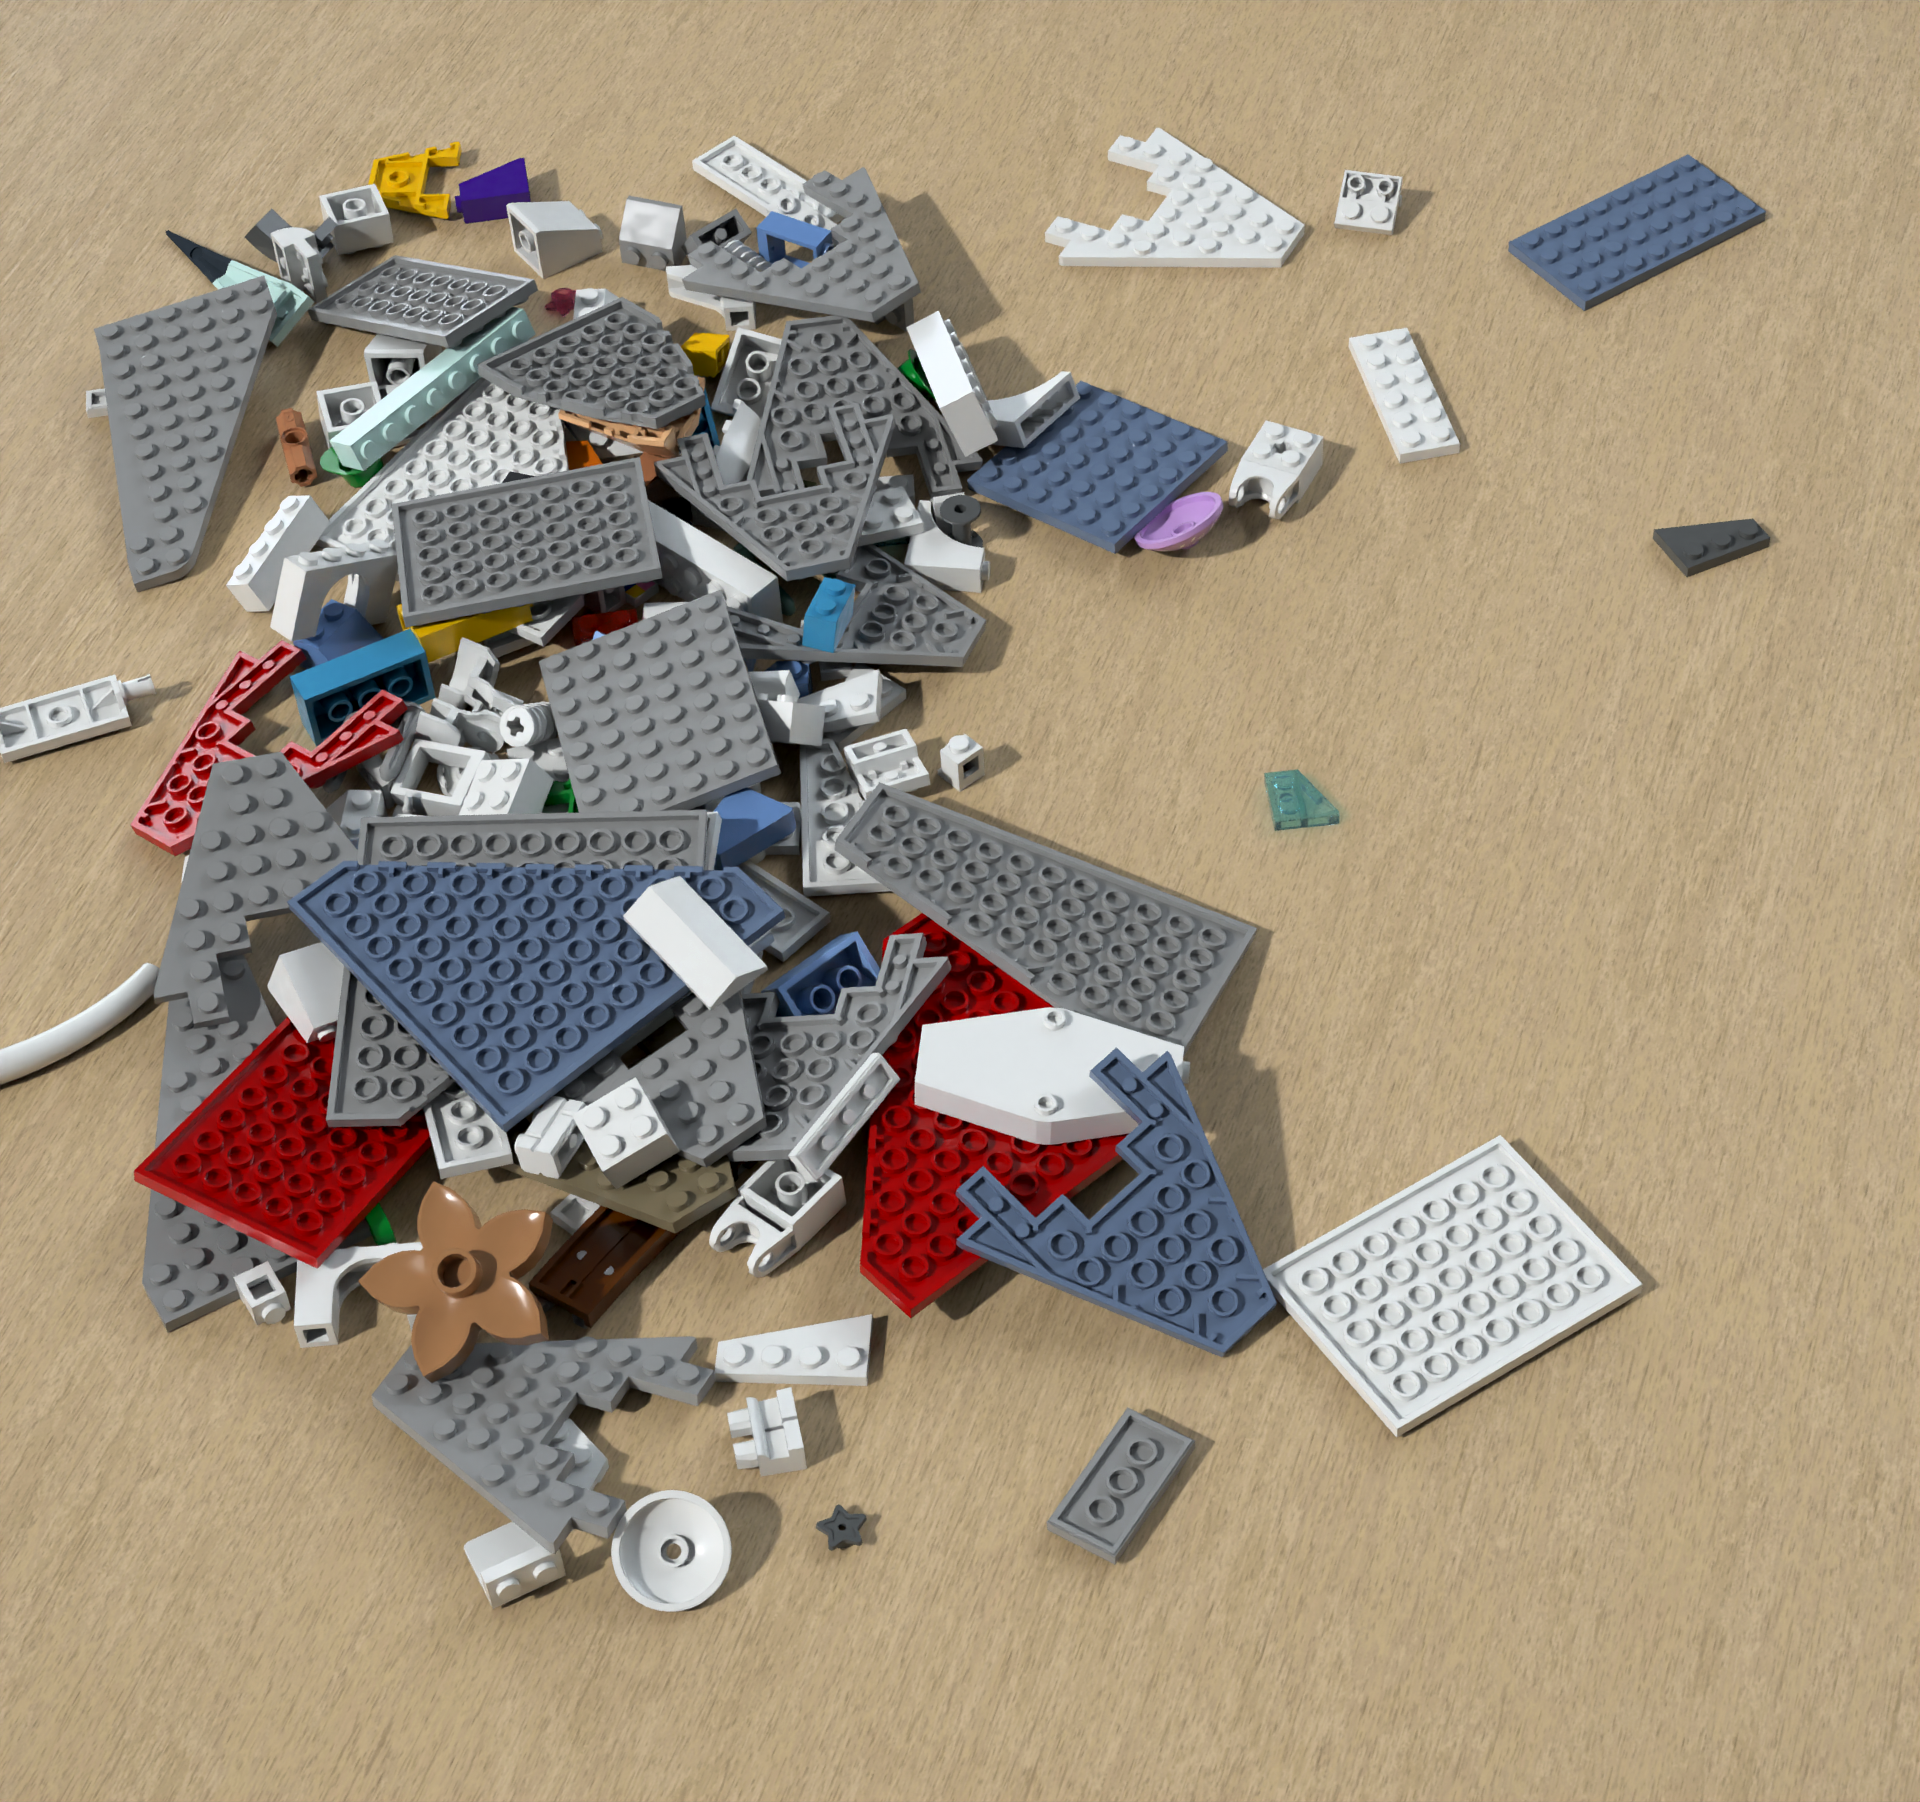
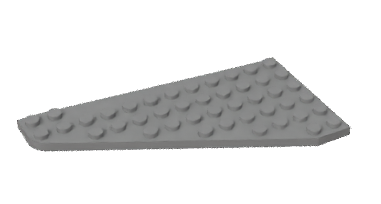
[94,276,277,592]
[142,954,372,1332]

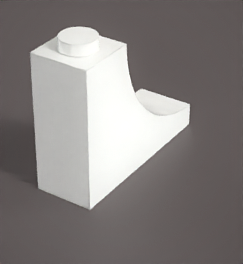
[987,371,1080,448]
[904,500,990,593]

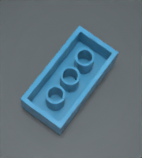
[290,629,436,746]

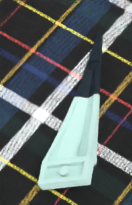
[165,230,315,347]

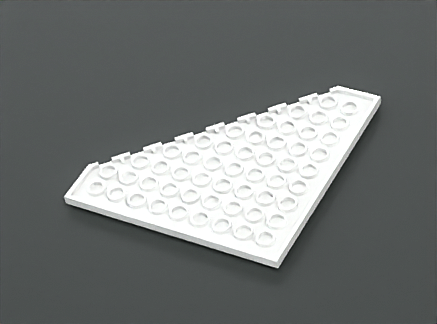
[315,377,585,647]

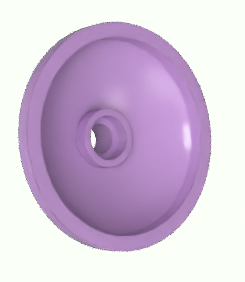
[1134,492,1224,551]

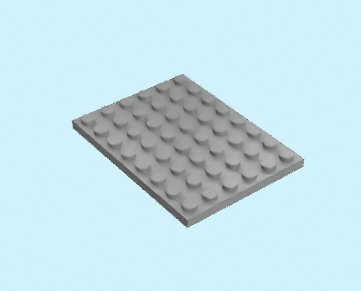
[392,457,663,627]
[539,590,781,813]

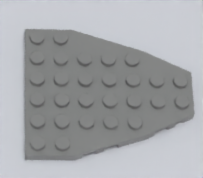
[477,297,706,429]

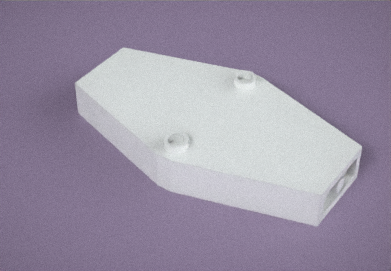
[915,1007,1190,1145]

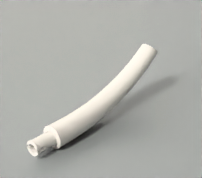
[0,963,160,1085]

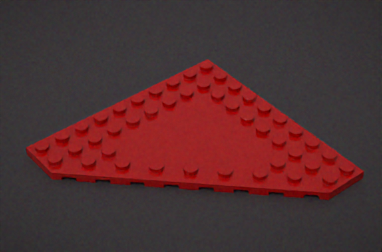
[860,913,1128,1318]

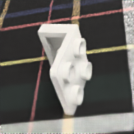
[464,1521,566,1609]

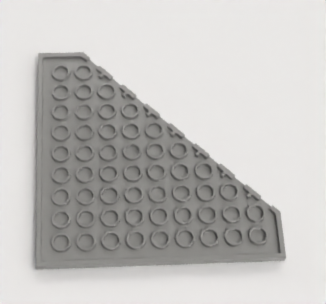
[326,810,708,1127]

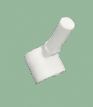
[392,791,418,817]

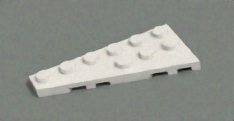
[800,738,891,897]

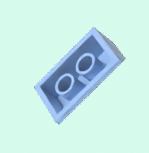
[761,931,880,1017]

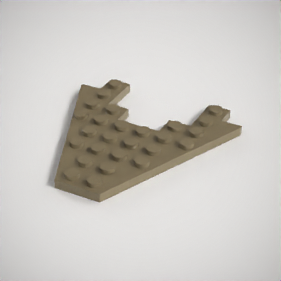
[499,1016,737,1233]

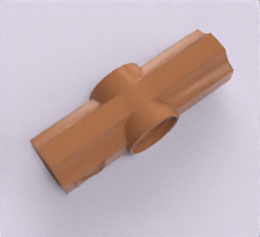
[276,408,317,487]

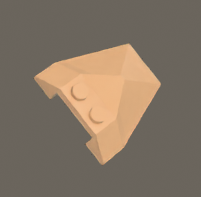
[558,377,705,458]

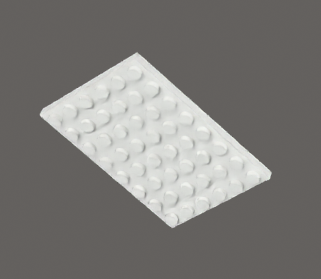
[1263,1135,1643,1438]

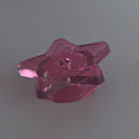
[545,288,576,317]

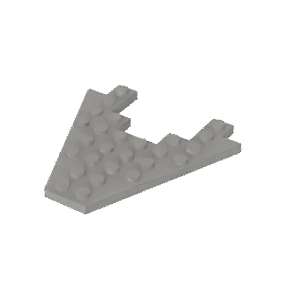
[746,315,983,498]
[153,752,357,1029]
[727,933,951,1162]
[371,1336,715,1554]

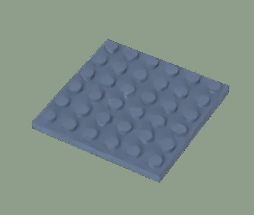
[967,381,1228,554]

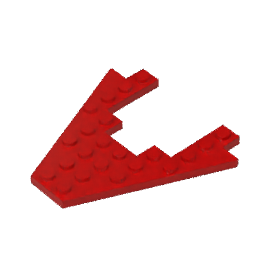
[130,640,408,856]

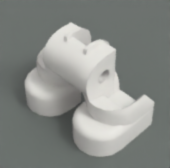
[414,637,524,752]

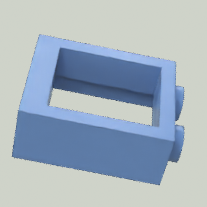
[756,211,834,268]

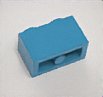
[802,577,856,653]

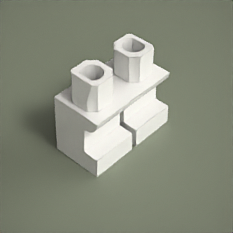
[727,1387,807,1477]

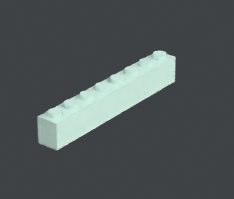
[330,307,536,471]

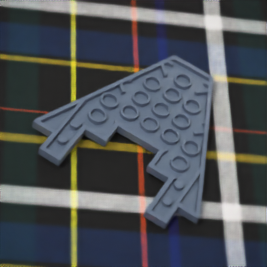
[956,1047,1277,1357]

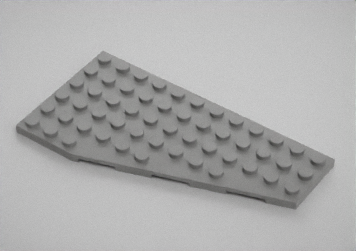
[835,782,1257,1057]

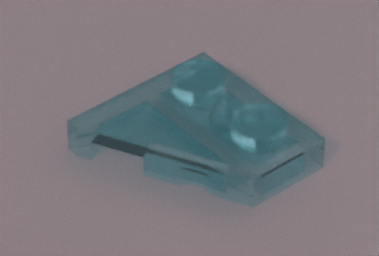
[1264,769,1340,831]

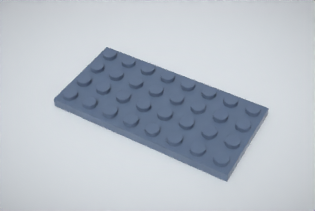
[1508,154,1766,311]

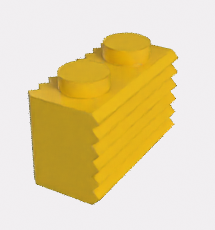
[681,332,730,378]

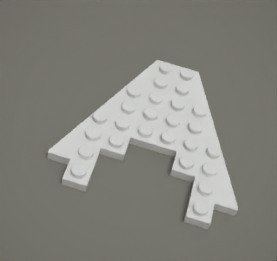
[1045,128,1305,268]

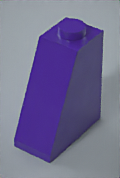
[455,158,531,224]

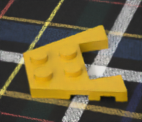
[368,142,462,219]

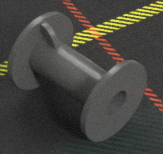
[940,495,983,548]

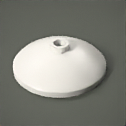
[611,1490,732,1612]

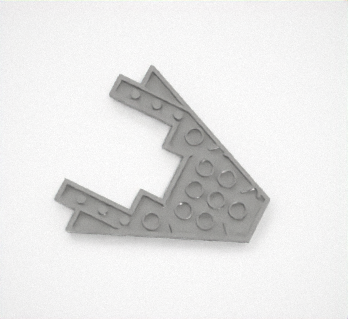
[682,167,921,322]
[654,403,895,581]
[727,544,986,667]
[554,990,767,1168]

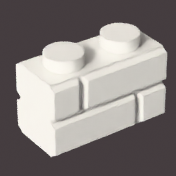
[515,1096,587,1179]

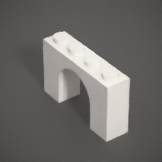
[270,539,398,641]
[294,1242,423,1348]

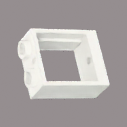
[390,739,490,816]

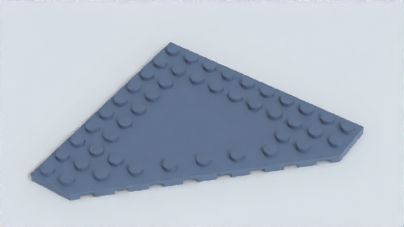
[287,861,785,1132]

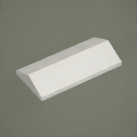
[623,876,768,1011]

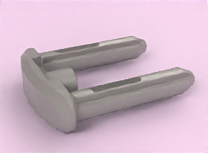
[323,701,426,793]

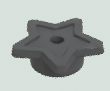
[816,1504,867,1551]

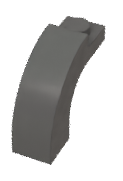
[245,209,338,262]

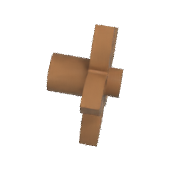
[358,1181,553,1383]

